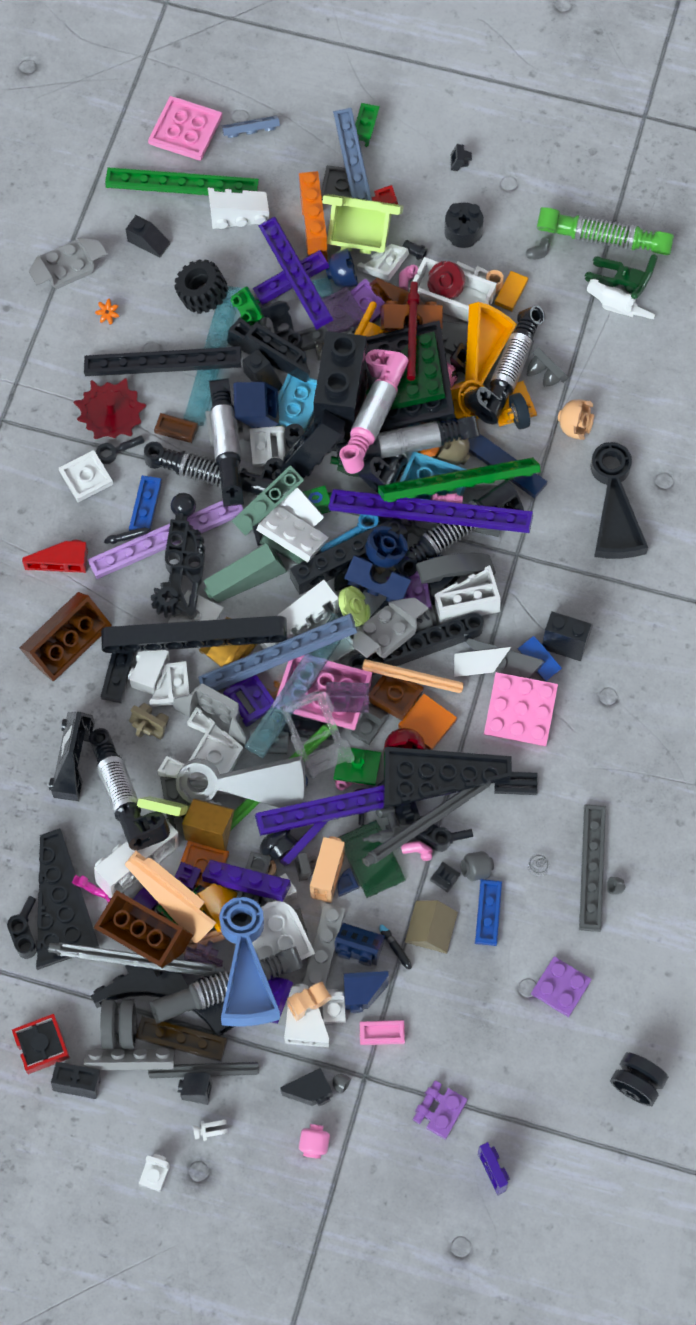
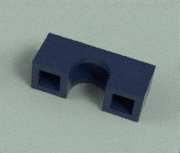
[344,555,413,602]

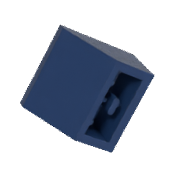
[233,382,279,428]

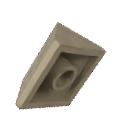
[405,900,458,954]

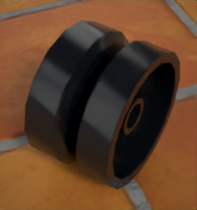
[610,1052,669,1106]

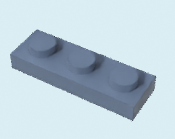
[221,115,280,138]

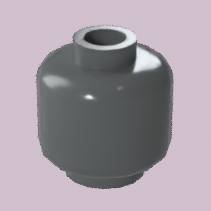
[460,851,494,881]

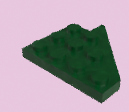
[365,332,446,411]

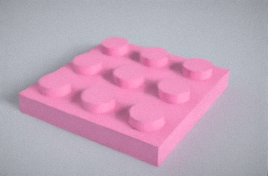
[148,96,223,161]
[484,672,558,747]

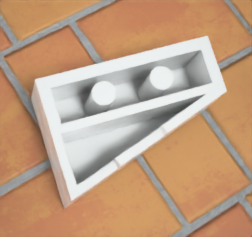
[208,188,269,229]
[435,565,500,624]

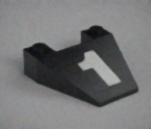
[49,712,95,801]

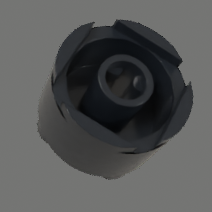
[444,202,484,248]

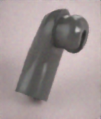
[526,238,550,260]

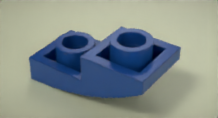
[517,636,562,681]

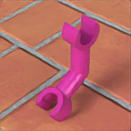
[72,875,111,903]

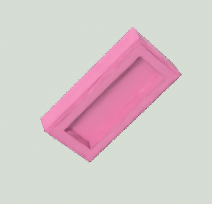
[360,1020,405,1045]

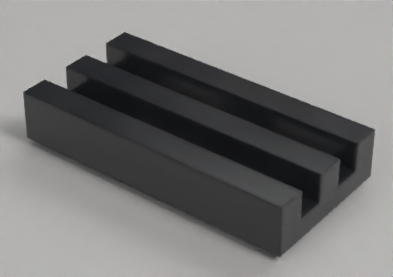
[494,772,538,795]

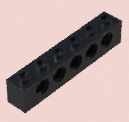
[289,518,408,595]

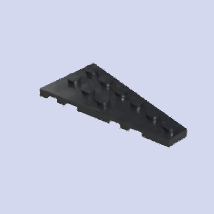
[36,828,100,970]

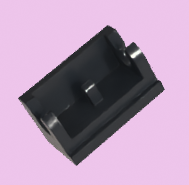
[51,1062,101,1099]

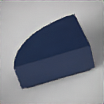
[337,868,359,897]

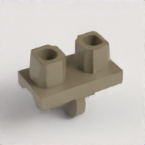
[129,703,169,740]

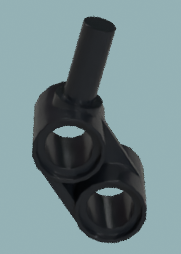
[414,816,473,852]
[7,896,37,959]

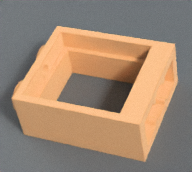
[310,836,345,903]

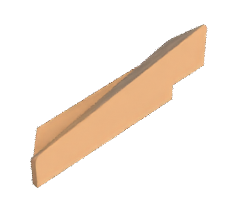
[125,851,216,943]

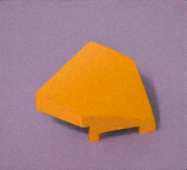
[196,883,238,932]

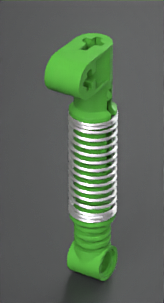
[537,207,674,255]

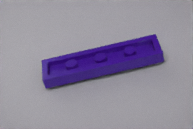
[252,250,329,305]
[202,860,291,902]

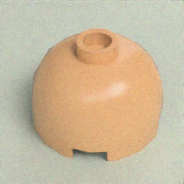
[558,399,594,440]

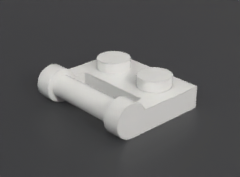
[249,426,286,468]

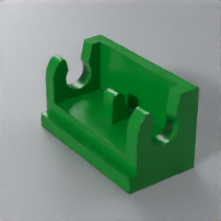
[355,103,380,147]

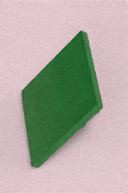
[333,746,381,786]

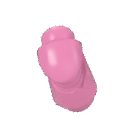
[430,493,463,503]

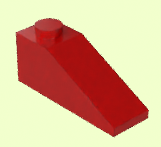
[22,540,88,573]

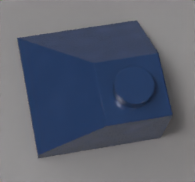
[344,971,389,1013]

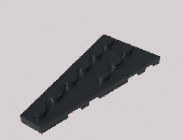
[383,747,512,809]

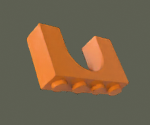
[299,171,328,262]

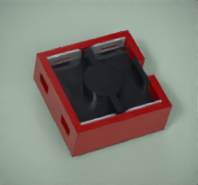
[12,1014,70,1075]

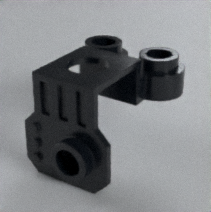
[261,301,303,348]

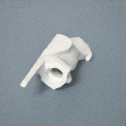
[587,279,655,319]

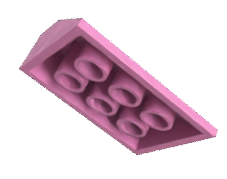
[273,655,372,731]

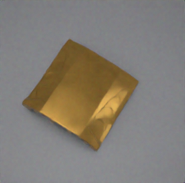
[199,616,258,667]

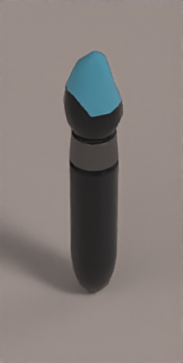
[379,924,412,969]

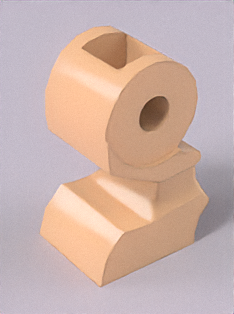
[287,982,332,1021]

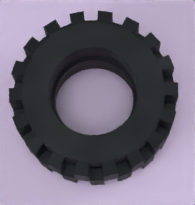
[174,259,228,314]

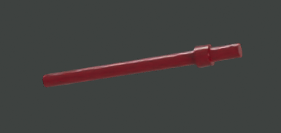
[407,281,420,381]

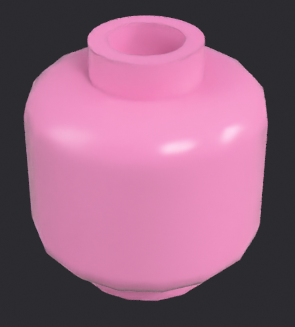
[299,1124,330,1159]

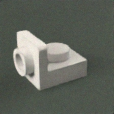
[323,989,346,1024]
[139,1154,170,1192]

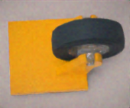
[498,381,537,430]

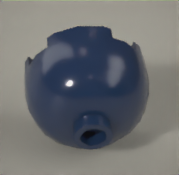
[326,248,359,288]
[365,526,408,568]

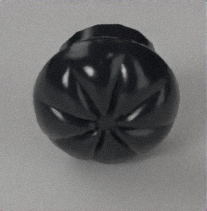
[260,829,298,861]

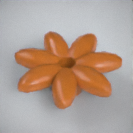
[95,299,119,324]

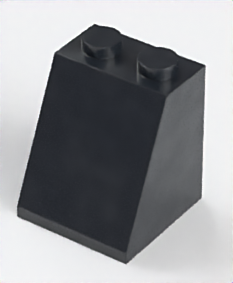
[542,611,593,661]

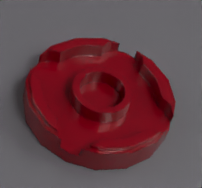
[427,261,465,300]

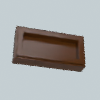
[154,413,198,443]

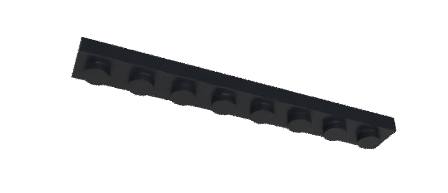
[84,346,242,377]

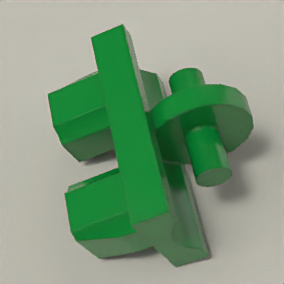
[230,286,264,326]

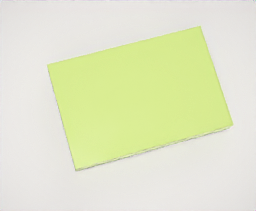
[137,796,190,816]

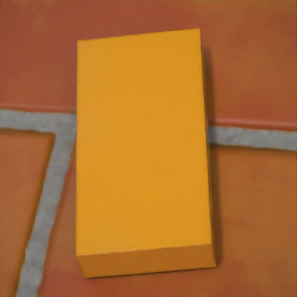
[494,271,528,311]

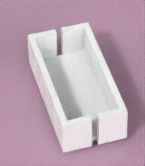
[409,257,497,322]

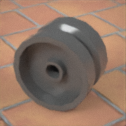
[100,999,137,1049]

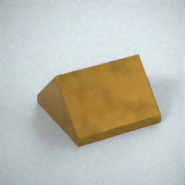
[182,798,235,851]

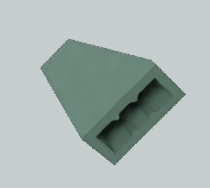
[203,543,287,603]

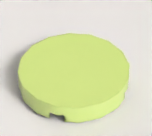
[338,586,371,627]

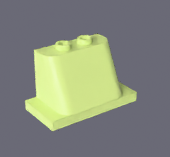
[322,194,404,254]

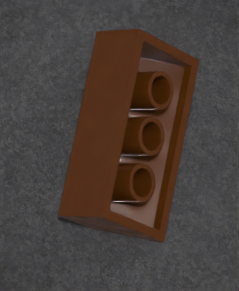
[19,592,112,682]
[94,890,193,968]

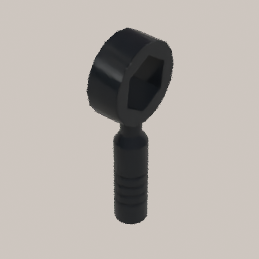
[96,435,145,464]

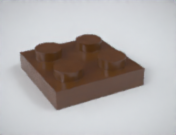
[366,675,424,721]

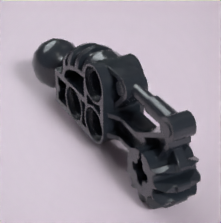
[151,493,206,619]

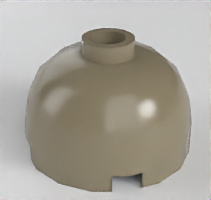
[433,438,470,466]

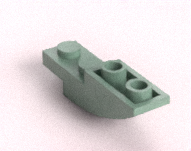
[232,465,304,536]

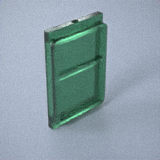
[337,820,406,898]

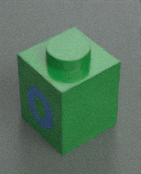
[303,486,332,514]

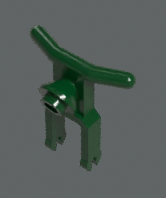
[584,254,658,299]

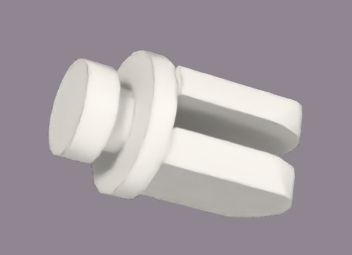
[193,1119,228,1141]

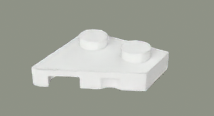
[357,244,409,281]
[149,661,190,707]

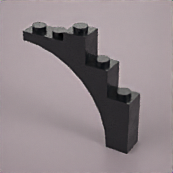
[91,965,236,1036]

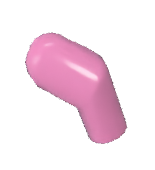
[399,264,418,290]
[401,841,433,861]

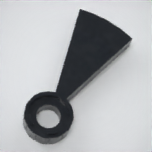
[590,442,648,559]

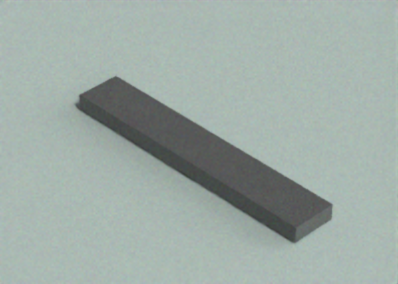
[579,804,606,932]

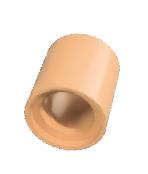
[486,270,504,295]

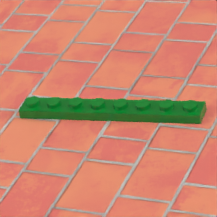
[105,167,259,195]
[378,457,540,502]

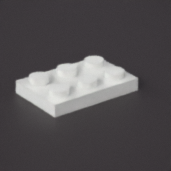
[256,505,329,562]

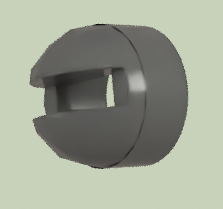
[607,877,626,894]
[332,1073,351,1094]

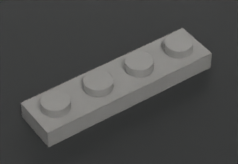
[303,903,345,988]
[84,1048,175,1070]

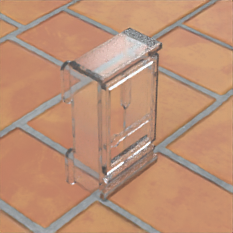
[280,690,355,779]

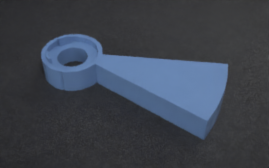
[219,897,280,1027]

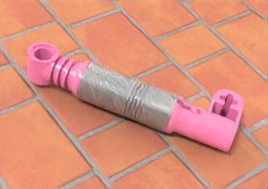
[339,349,408,474]

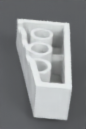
[260,580,338,649]

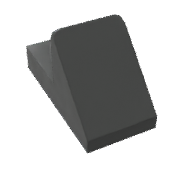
[351,703,390,745]

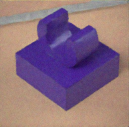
[174,862,201,891]

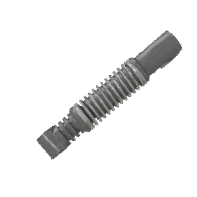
[149,946,303,1023]

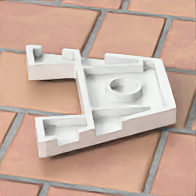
[158,707,243,782]

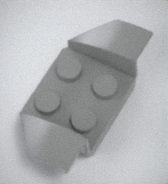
[29,238,107,289]
[353,598,429,659]
[173,683,247,748]

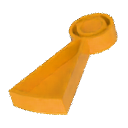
[451,302,517,419]

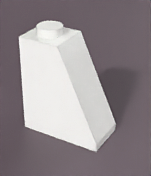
[284,984,329,1048]

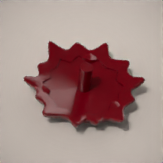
[74,378,147,439]

